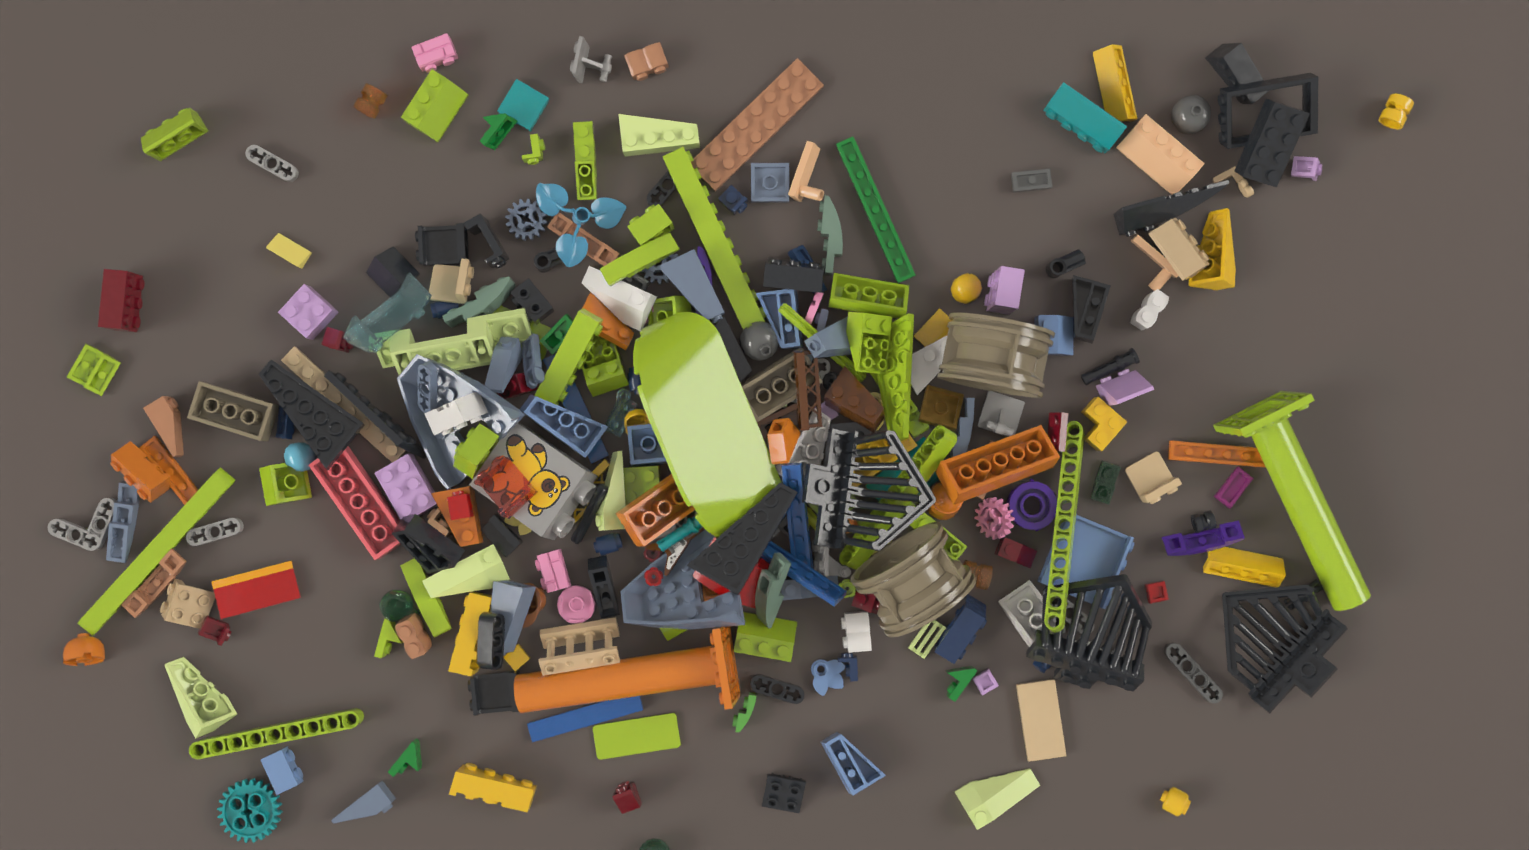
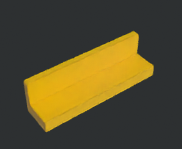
[1093,44,1137,122]
[1203,547,1286,587]

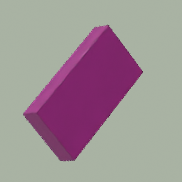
[1214,467,1254,509]

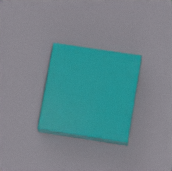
[497,79,550,132]

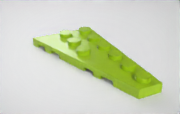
[877,313,914,441]

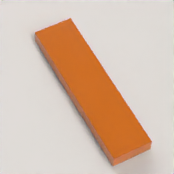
[139,436,199,505]

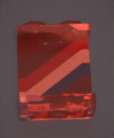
[474,455,538,519]

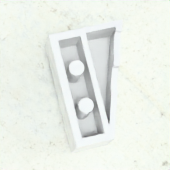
[911,336,947,395]
[425,392,488,436]

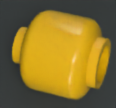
[1160,787,1191,816]

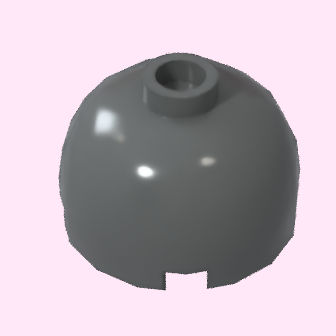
[1171,95,1211,135]
[740,321,779,361]

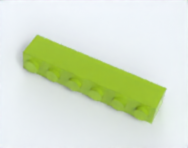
[534,308,603,405]

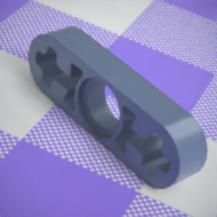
[418,361,438,413]

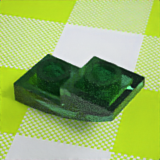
[1091,460,1121,504]

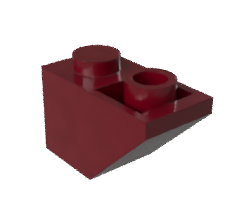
[321,327,355,353]
[497,373,539,400]
[612,781,642,814]

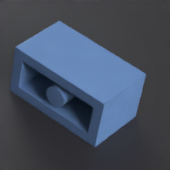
[261,746,304,795]

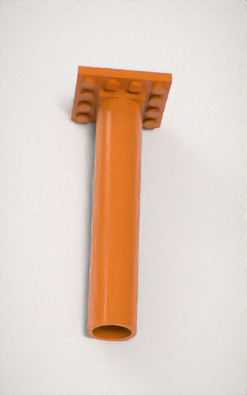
[514,626,741,713]

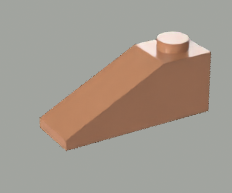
[143,396,184,457]

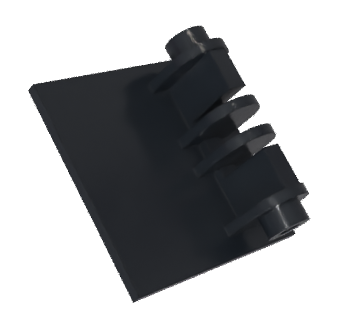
[762,773,806,813]

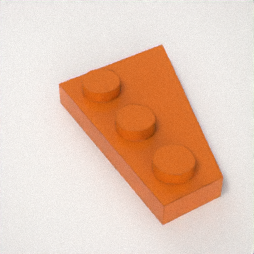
[582,292,634,350]

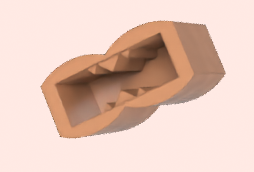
[624,42,669,81]
[395,613,432,659]

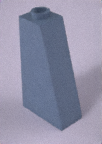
[659,249,725,323]
[804,317,852,358]
[490,580,536,656]

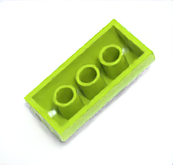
[828,273,909,319]

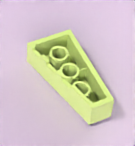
[619,114,700,157]

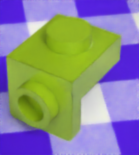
[522,134,545,165]

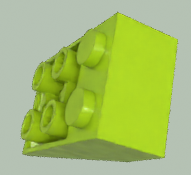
[846,312,892,375]
[582,335,629,397]

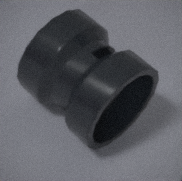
[1191,510,1217,533]

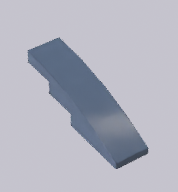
[950,398,975,458]
[106,481,140,563]

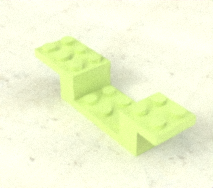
[371,308,533,375]

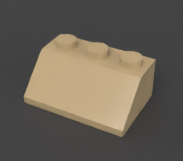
[1148,218,1210,281]

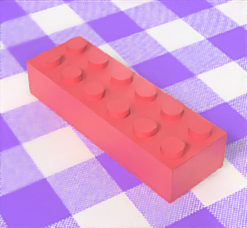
[308,446,401,560]

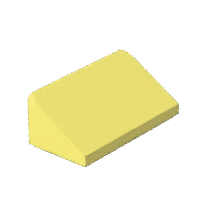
[266,233,312,269]

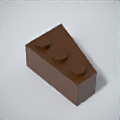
[824,366,885,433]

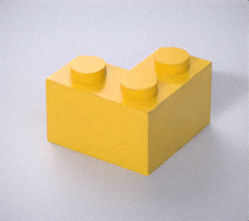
[1081,397,1127,451]

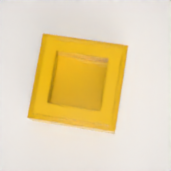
[504,644,530,671]

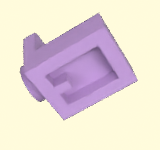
[1291,156,1322,181]

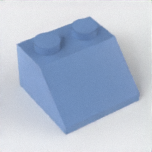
[1035,315,1073,355]
[627,424,667,467]

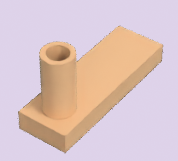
[788,141,824,202]
[1131,235,1179,291]

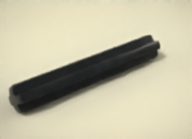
[571,483,608,544]

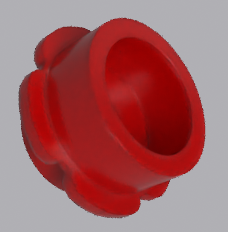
[644,567,663,586]

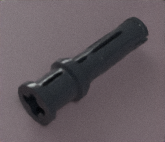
[1081,348,1140,386]

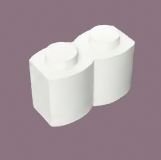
[1130,289,1169,331]
[841,611,872,653]

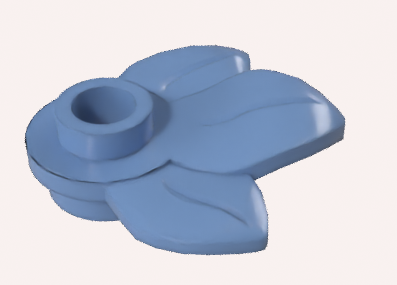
[811,659,845,696]

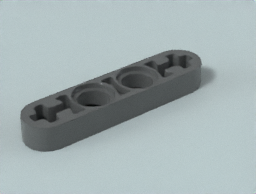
[1164,642,1223,703]

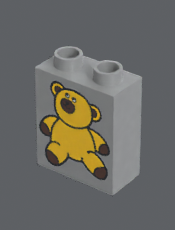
[469,422,598,540]

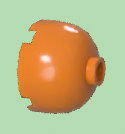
[63,633,105,666]

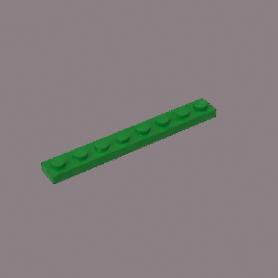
[836,136,916,283]

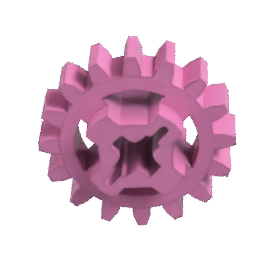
[974,497,1015,540]

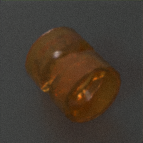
[353,83,388,119]
[963,560,993,590]

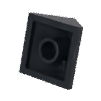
[366,246,420,300]

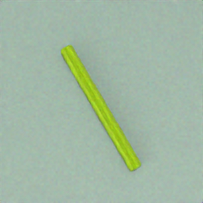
[778,303,866,382]

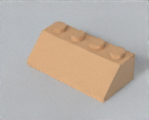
[1116,114,1205,195]

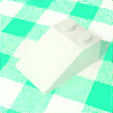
[998,580,1065,647]

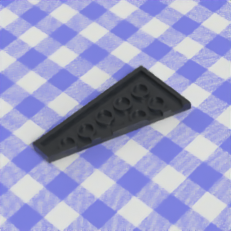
[259,360,364,471]
[324,370,427,459]
[687,482,798,596]

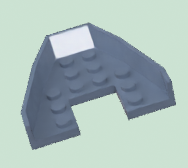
[397,354,525,490]
[620,529,745,630]

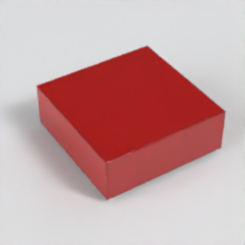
[1144,581,1169,604]

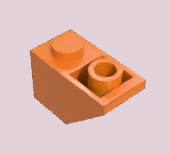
[767,418,801,464]

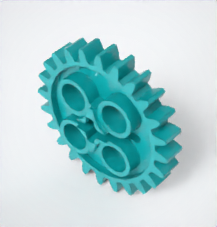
[217,778,283,843]

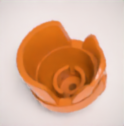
[927,482,963,520]

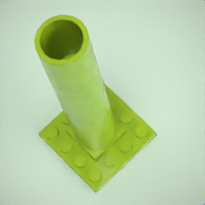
[1213,391,1371,611]

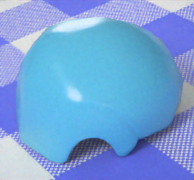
[284,442,316,472]

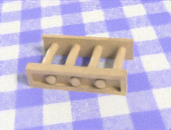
[539,617,620,676]

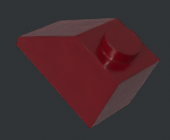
[994,537,1037,568]

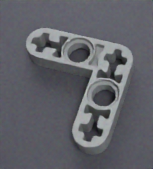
[47,498,117,551]

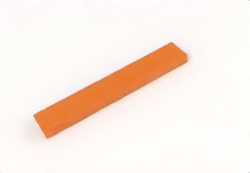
[1168,441,1266,468]

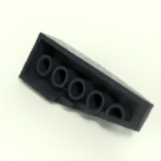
[1113,180,1229,237]

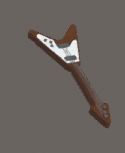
[645,527,705,576]

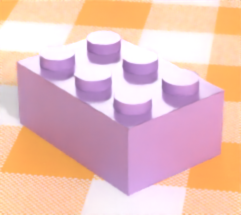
[984,266,1025,315]
[374,454,438,519]

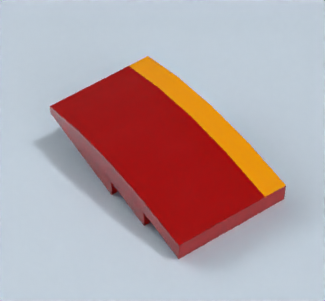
[211,561,301,619]

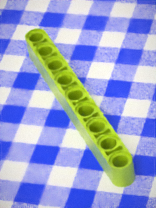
[839,425,957,570]
[189,708,364,759]

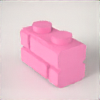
[411,33,458,73]
[535,549,571,593]

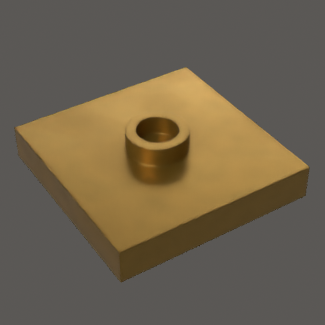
[918,385,964,431]

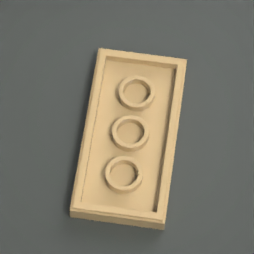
[1016,679,1066,762]

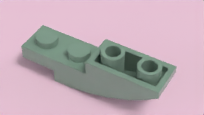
[817,195,843,275]
[442,276,516,328]
[755,553,792,628]

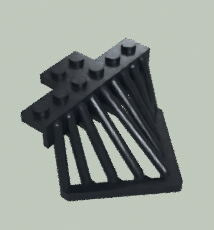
[802,429,936,550]
[1026,574,1152,692]
[1222,584,1348,714]

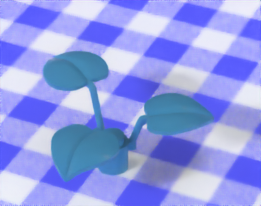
[536,183,626,267]

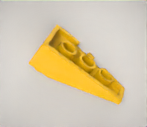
[1188,208,1236,290]
[852,434,917,487]

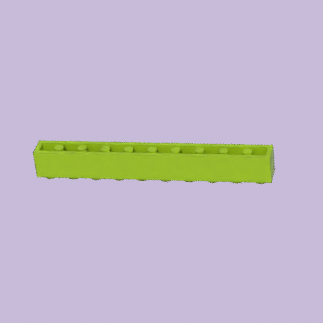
[662,147,767,330]

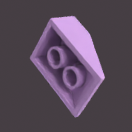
[1096,369,1154,406]

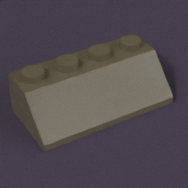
[741,347,823,422]

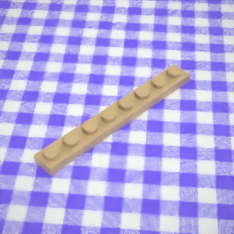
[281,346,406,462]

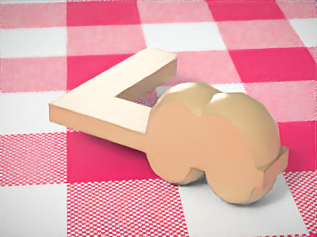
[1212,167,1254,198]

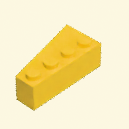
[448,591,492,676]
[449,763,537,812]

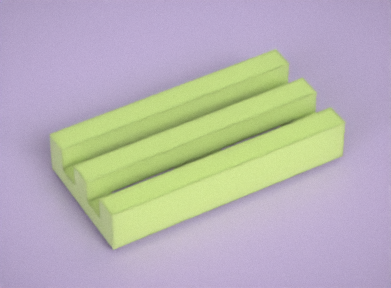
[908,620,946,659]

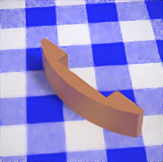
[547,213,620,266]
[121,548,187,618]

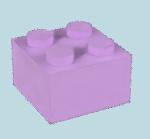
[278,284,339,340]

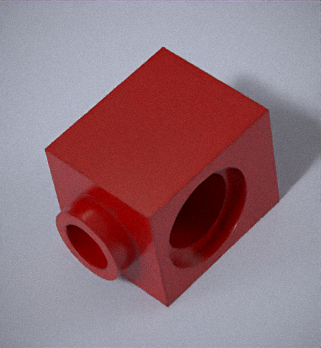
[447,490,474,520]

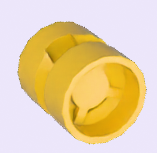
[1378,94,1414,130]

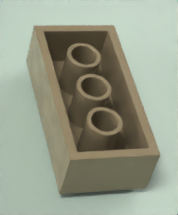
[187,381,279,442]

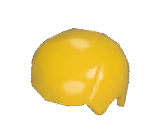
[951,273,982,304]
[624,409,651,435]

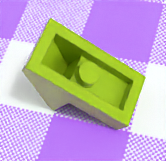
[374,617,404,658]

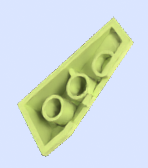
[595,451,625,531]
[422,544,510,598]
[165,657,237,739]
[954,768,1040,830]

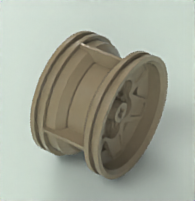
[937,312,1055,398]
[851,522,977,637]

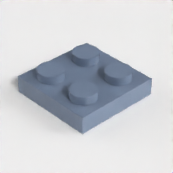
[751,163,789,203]

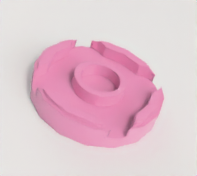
[805,292,824,325]
[557,585,596,624]

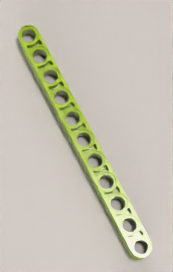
[1044,421,1085,632]
[77,467,236,636]

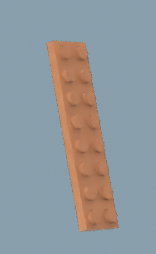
[691,58,824,192]

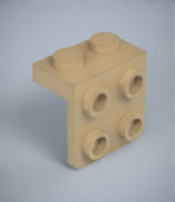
[428,259,474,304]
[1125,452,1182,504]
[160,579,215,629]

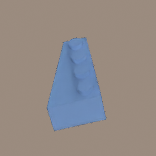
[519,395,608,458]

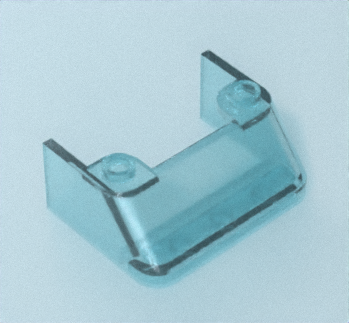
[343,273,432,353]

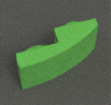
[732,692,757,733]

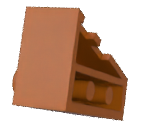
[110,441,170,503]
[431,486,483,547]

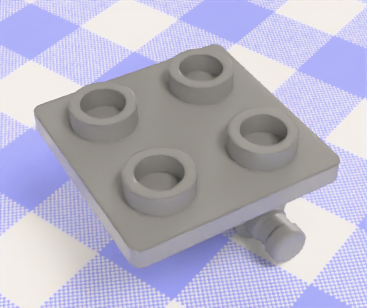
[570,36,612,83]
[977,391,1025,437]
[812,540,851,578]

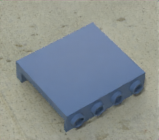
[1037,514,1134,609]

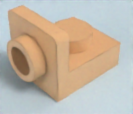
[427,508,452,537]

